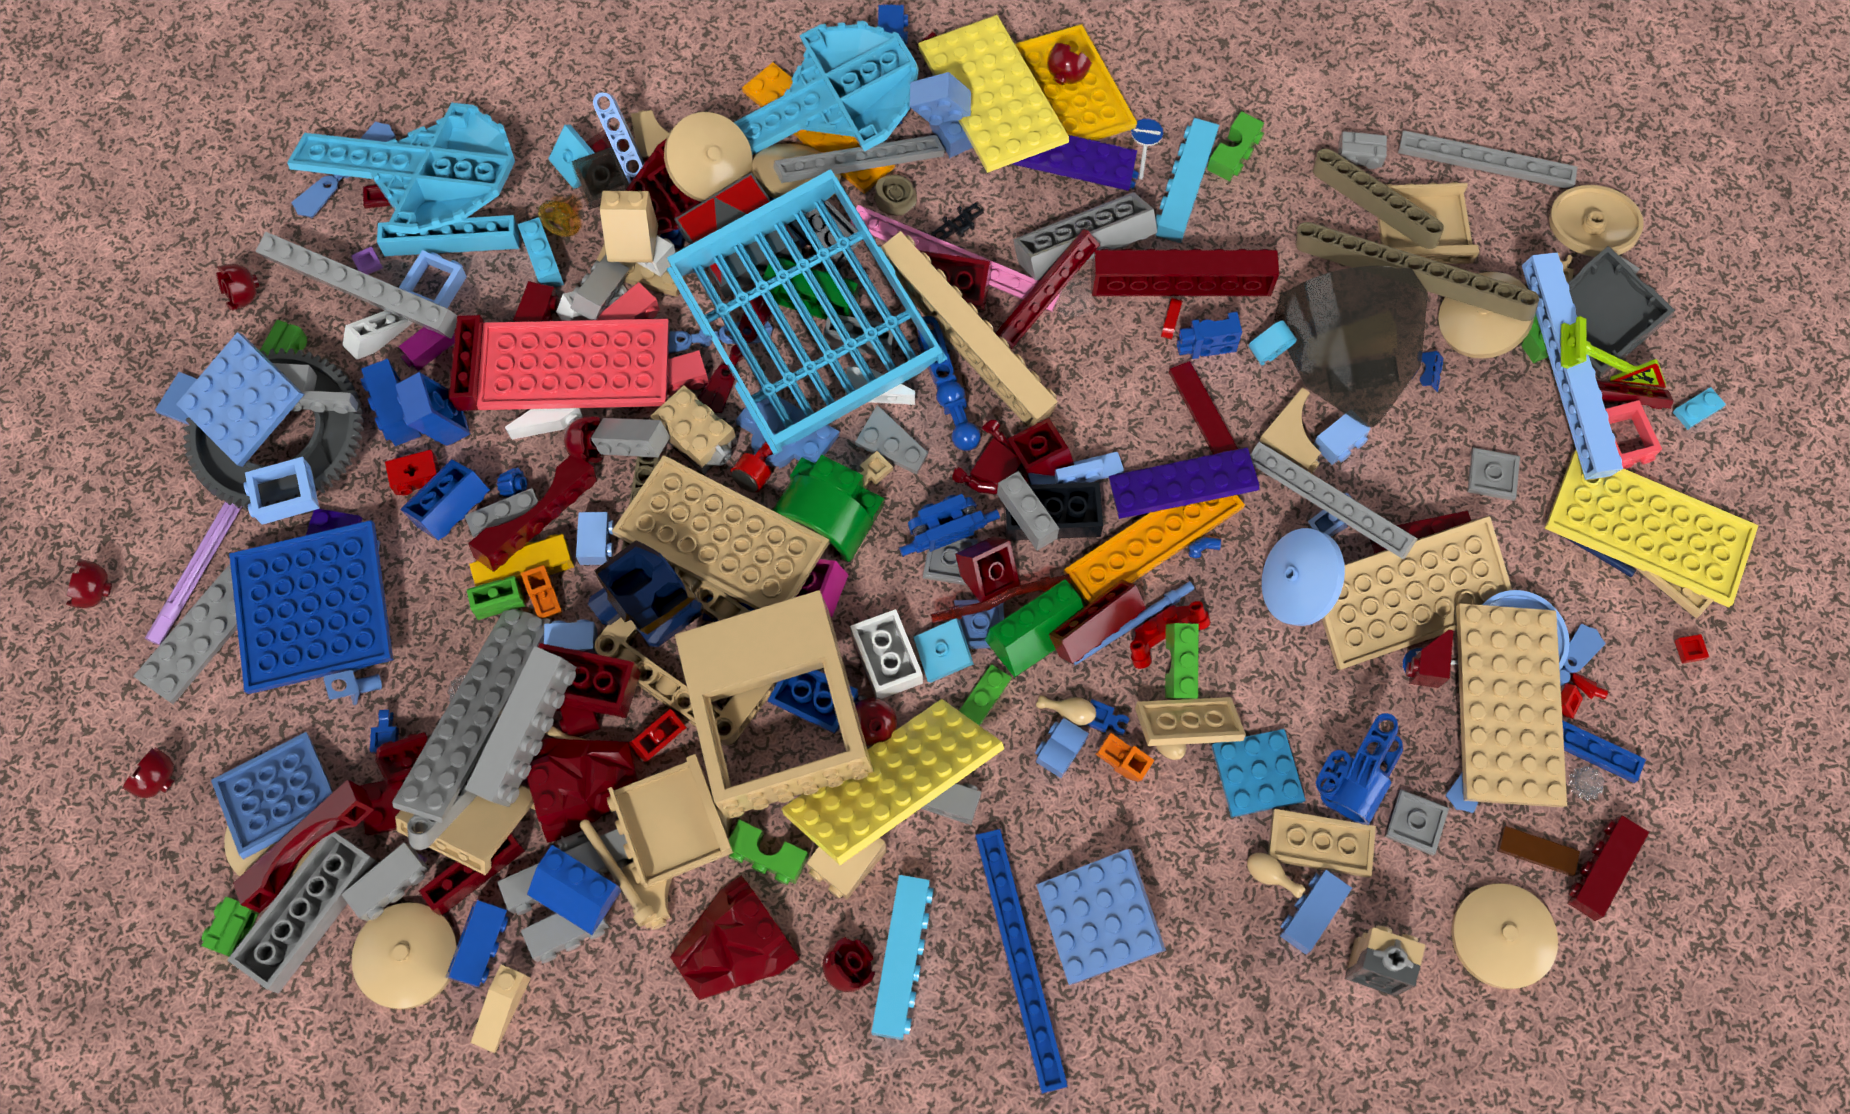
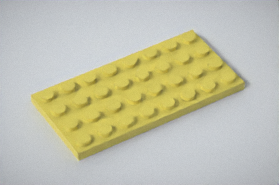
[918,15,1069,173]
[1545,450,1758,607]
[782,699,1004,865]

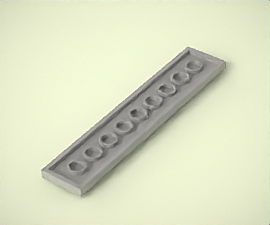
[392,609,552,823]

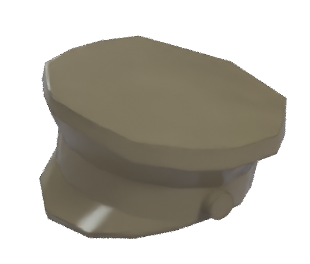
[874,174,917,216]

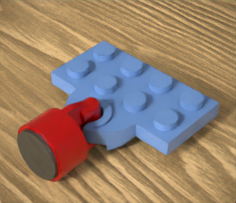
[731,388,839,492]

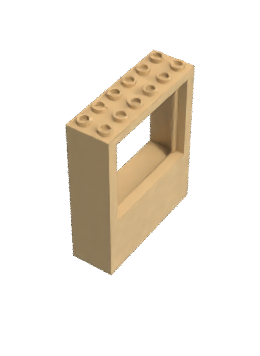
[675,590,874,818]

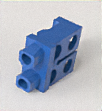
[1176,312,1242,359]

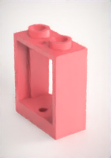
[1605,400,1662,469]

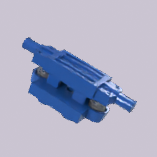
[899,494,1000,557]

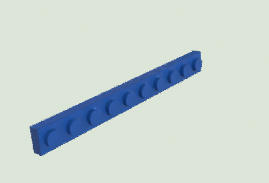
[975,829,1068,1094]

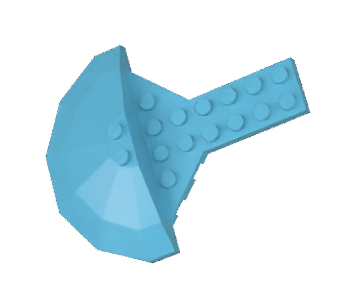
[734,21,919,155]
[287,103,515,234]

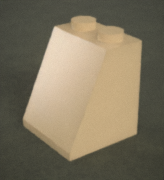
[600,191,658,263]
[807,837,886,900]

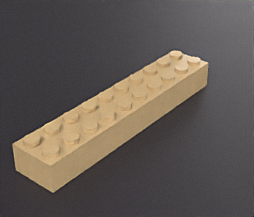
[881,231,1058,428]

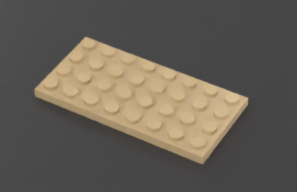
[612,455,829,609]
[1322,516,1512,670]
[1456,603,1567,808]

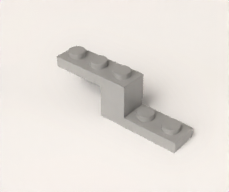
[273,363,358,414]

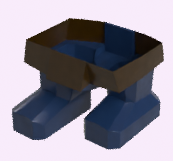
[588,540,704,647]

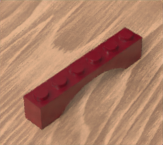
[468,455,597,572]
[233,779,374,913]

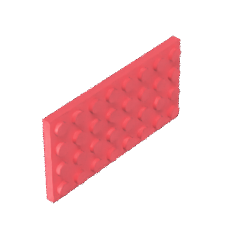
[477,319,670,410]

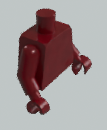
[952,420,1029,495]

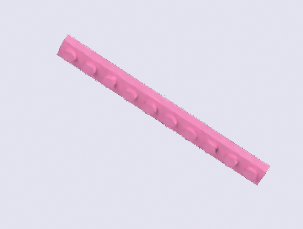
[850,205,1061,312]

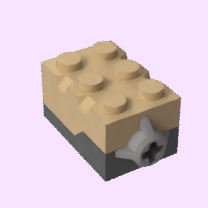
[650,386,737,475]
[1345,925,1425,996]

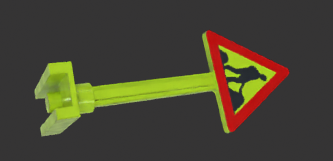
[1561,316,1666,388]

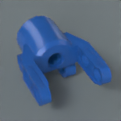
[1316,713,1403,825]

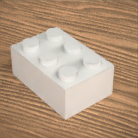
[850,609,923,699]

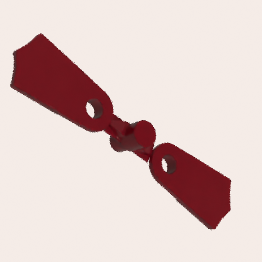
[697,295,772,413]

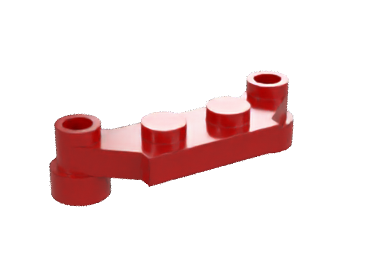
[1130,601,1211,669]

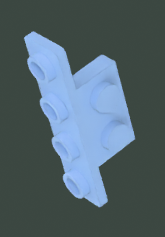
[1028,452,1124,485]

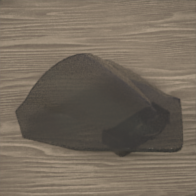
[1273,266,1428,427]

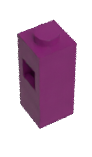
[398,327,455,371]

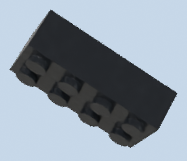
[1003,482,1103,541]

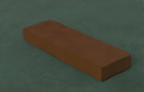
[1497,826,1580,876]

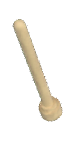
[580,820,657,927]

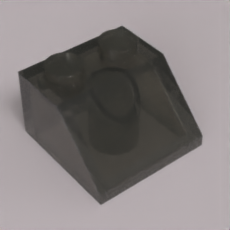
[571,147,629,210]

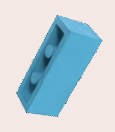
[518,217,564,288]

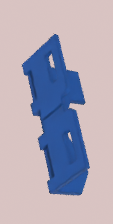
[1419,351,1444,392]

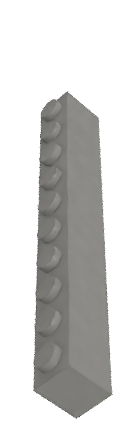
[255,231,457,339]

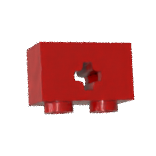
[385,449,440,496]
[628,709,687,762]

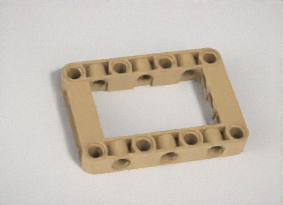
[594,564,777,745]

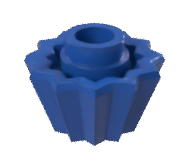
[497,467,527,498]

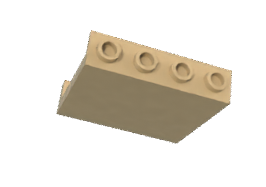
[1377,182,1479,264]
[607,754,733,888]
[395,785,535,875]

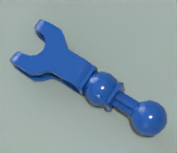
[917,316,981,451]

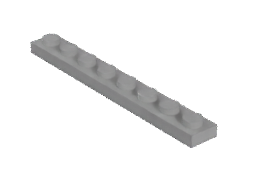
[1398,130,1578,189]
[773,135,945,183]
[1250,442,1418,559]

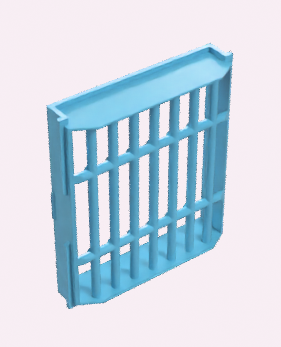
[667,169,947,455]

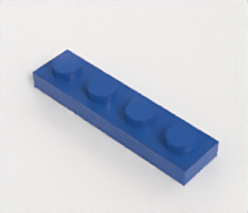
[1562,720,1646,783]

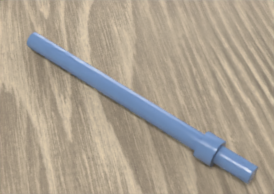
[1073,581,1194,665]

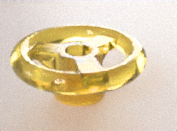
[538,200,580,237]

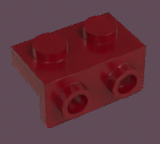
[375,732,428,785]

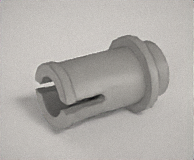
[557,830,589,852]

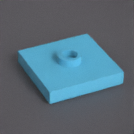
[549,124,595,188]
[914,618,974,683]

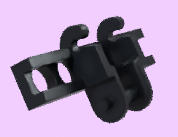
[931,202,984,241]

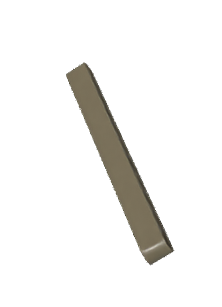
[1296,222,1539,321]

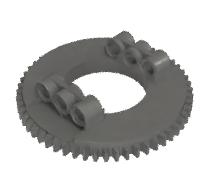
[183,348,364,511]

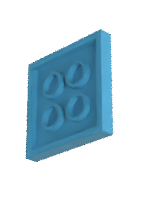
[1211,729,1306,818]

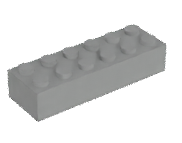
[1013,192,1157,281]
[465,646,577,807]
[227,832,379,994]

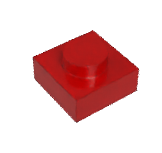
[1674,634,1709,664]
[1561,683,1583,719]

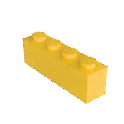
[469,534,574,587]

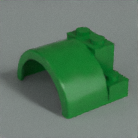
[772,455,884,562]

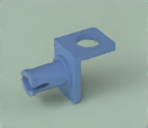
[323,670,382,705]

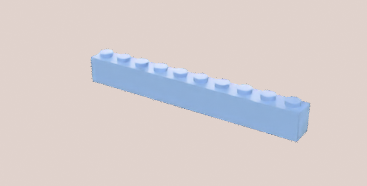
[1522,252,1623,480]

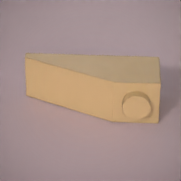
[471,964,531,1053]

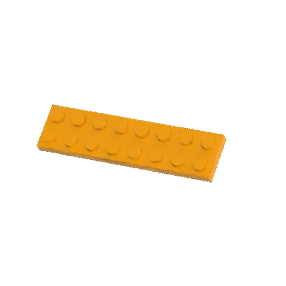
[742,62,895,194]
[1063,495,1245,604]

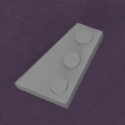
[855,405,928,475]

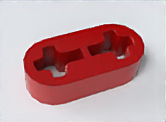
[1161,298,1183,340]

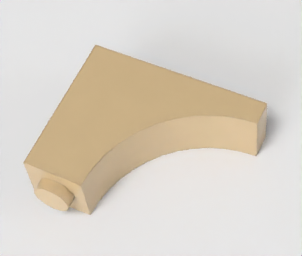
[631,110,669,163]
[1259,387,1321,473]
[622,863,672,930]

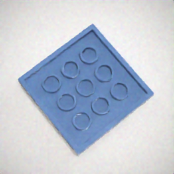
[176,332,304,467]
[211,732,333,859]
[1036,849,1166,985]

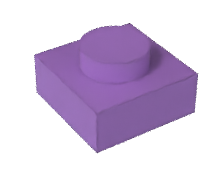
[351,246,383,275]

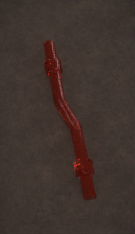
[930,574,1071,623]

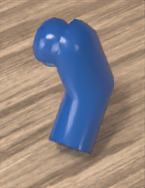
[1188,536,1221,558]

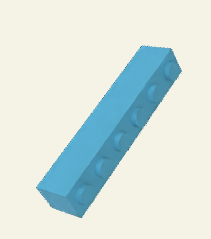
[1155,118,1219,243]
[377,215,519,256]
[871,875,934,1040]

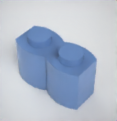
[1035,718,1089,778]

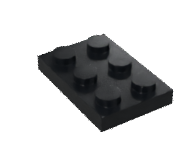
[788,200,860,270]

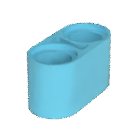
[1248,320,1297,365]

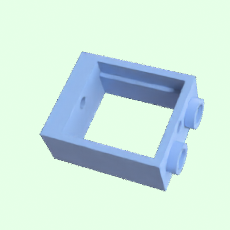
[399,250,467,308]
[244,457,320,525]

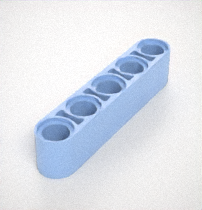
[593,92,644,184]

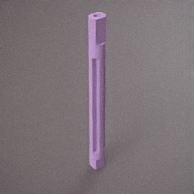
[145,502,242,645]

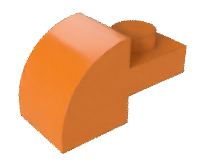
[521,565,562,619]
[1095,733,1154,782]

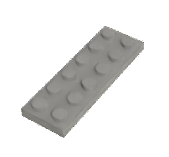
[133,564,237,704]

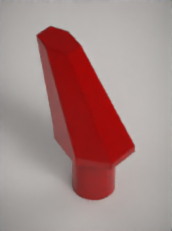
[1571,673,1608,700]

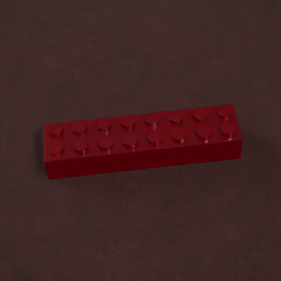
[1091,249,1279,296]

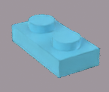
[1673,387,1726,430]

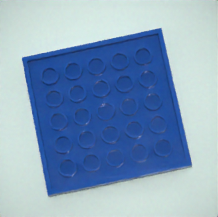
[229,520,393,694]

